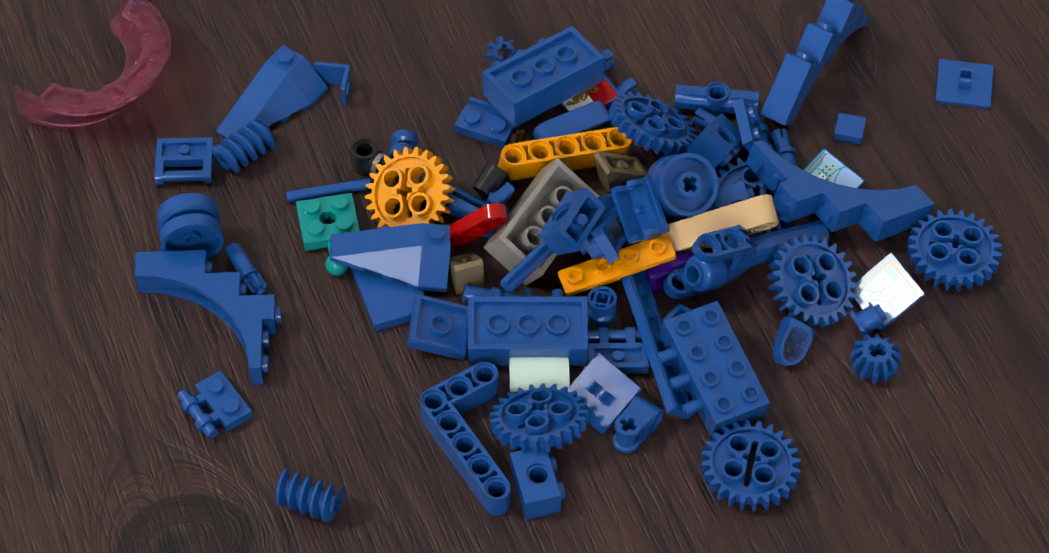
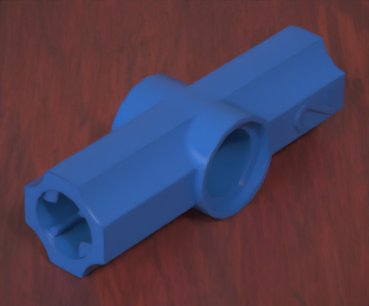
[674,82,759,117]

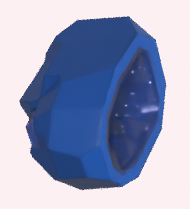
[773,316,815,366]

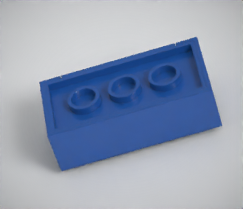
[482,26,605,127]
[468,289,588,366]
[656,301,770,438]

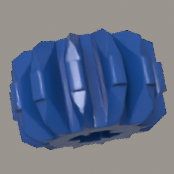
[850,333,902,384]

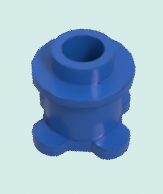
[849,302,887,337]

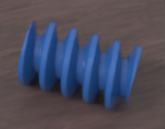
[212,117,275,173]
[276,468,346,523]

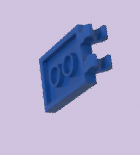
[350,225,424,331]

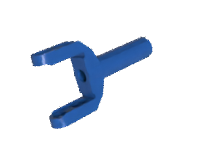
[663,220,829,299]

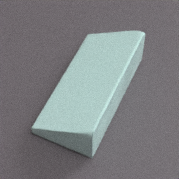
[509,357,570,394]

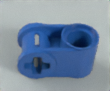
[613,395,664,453]

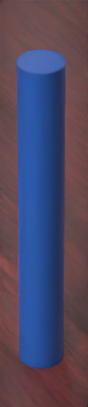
[286,178,371,203]

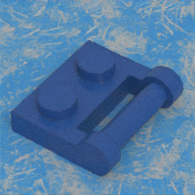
[154,137,214,185]

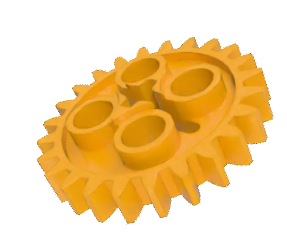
[365,147,455,228]

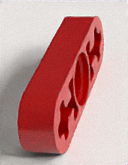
[450,203,508,247]

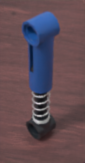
[350,137,509,240]

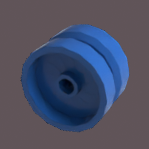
[646,153,719,218]
[156,193,224,259]

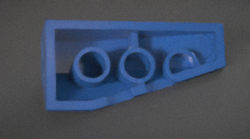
[216,45,328,139]
[330,223,451,292]

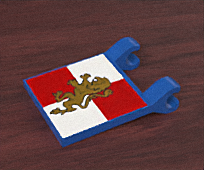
[560,49,638,112]

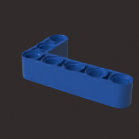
[420,362,511,515]

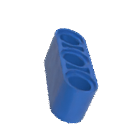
[533,101,616,154]

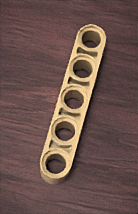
[665,195,779,254]

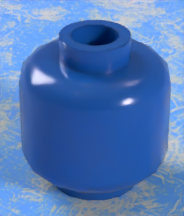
[684,252,728,292]

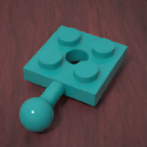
[296,193,360,276]

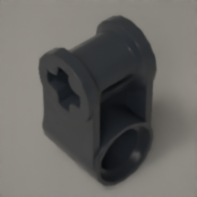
[472,162,515,206]

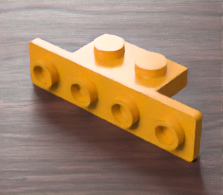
[558,234,676,296]

